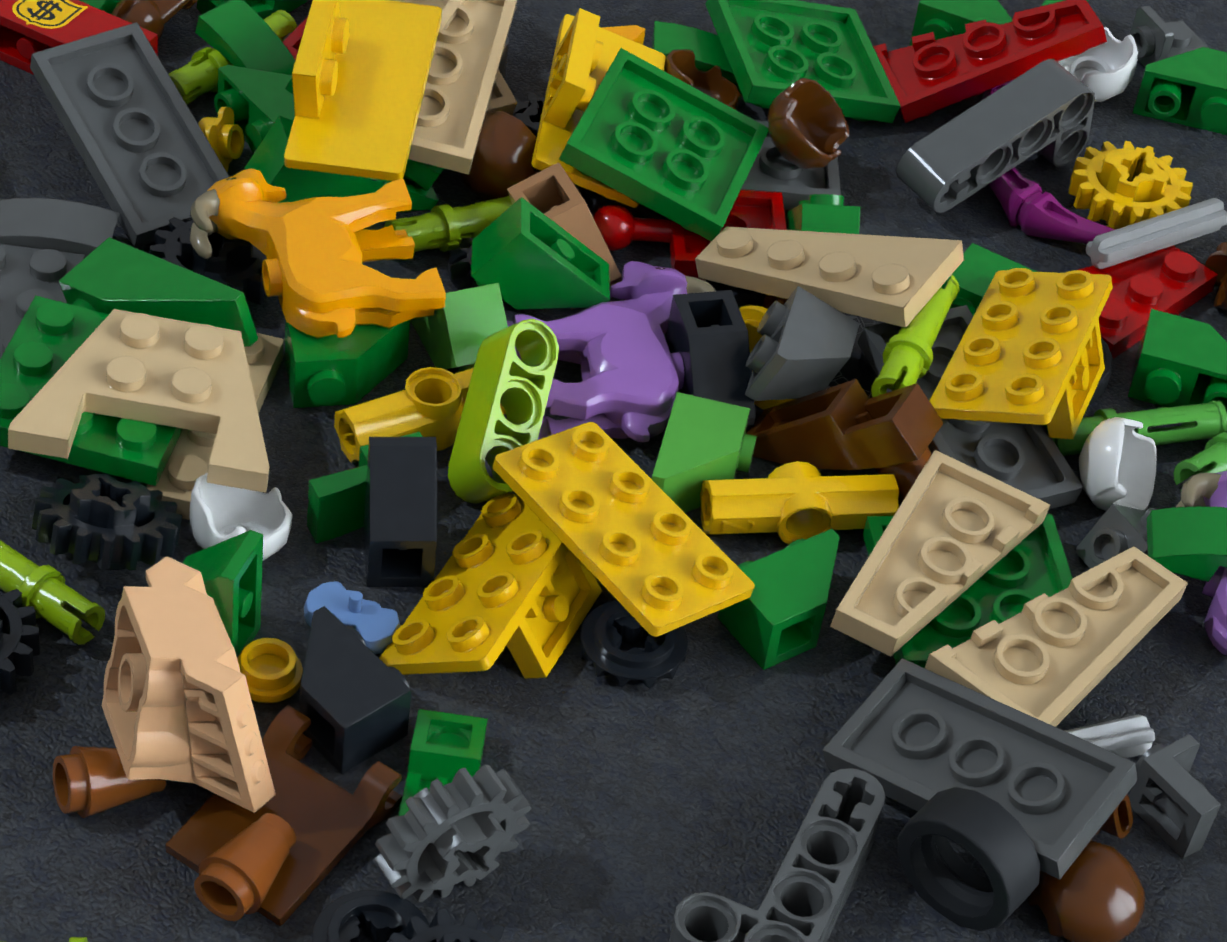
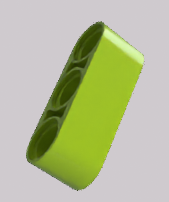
[448,319,559,504]

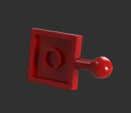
[593,190,787,280]

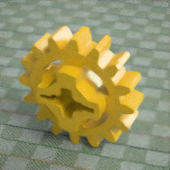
[1068,141,1193,230]

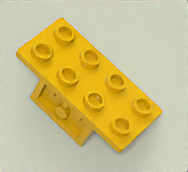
[284,0,442,181]
[531,8,666,208]
[929,268,1113,439]
[493,422,755,637]
[379,493,602,679]

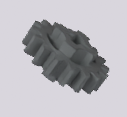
[375,765,531,902]

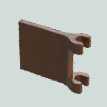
[165,705,402,927]

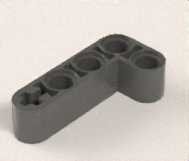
[896,59,1095,213]
[669,768,885,942]

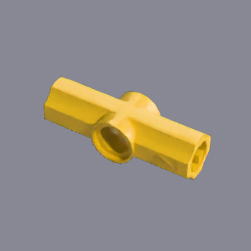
[334,367,506,463]
[700,461,899,544]

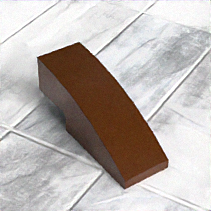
[746,379,944,470]

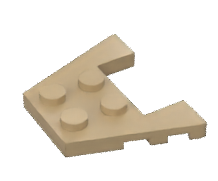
[8,309,270,493]

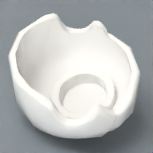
[1058,27,1138,102]
[1078,417,1157,511]
[189,473,292,561]

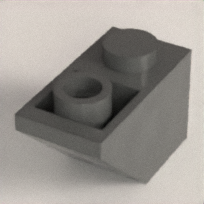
[745,286,860,401]

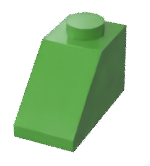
[410,283,508,372]
[652,392,757,513]

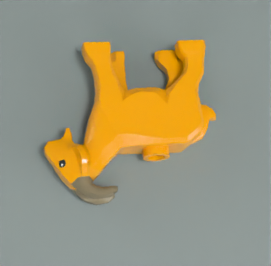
[190,168,446,338]

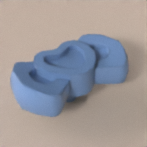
[304,581,400,655]

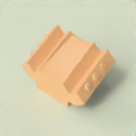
[101,556,276,813]

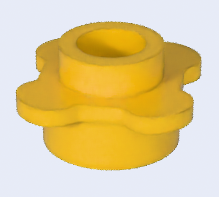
[198,107,244,172]

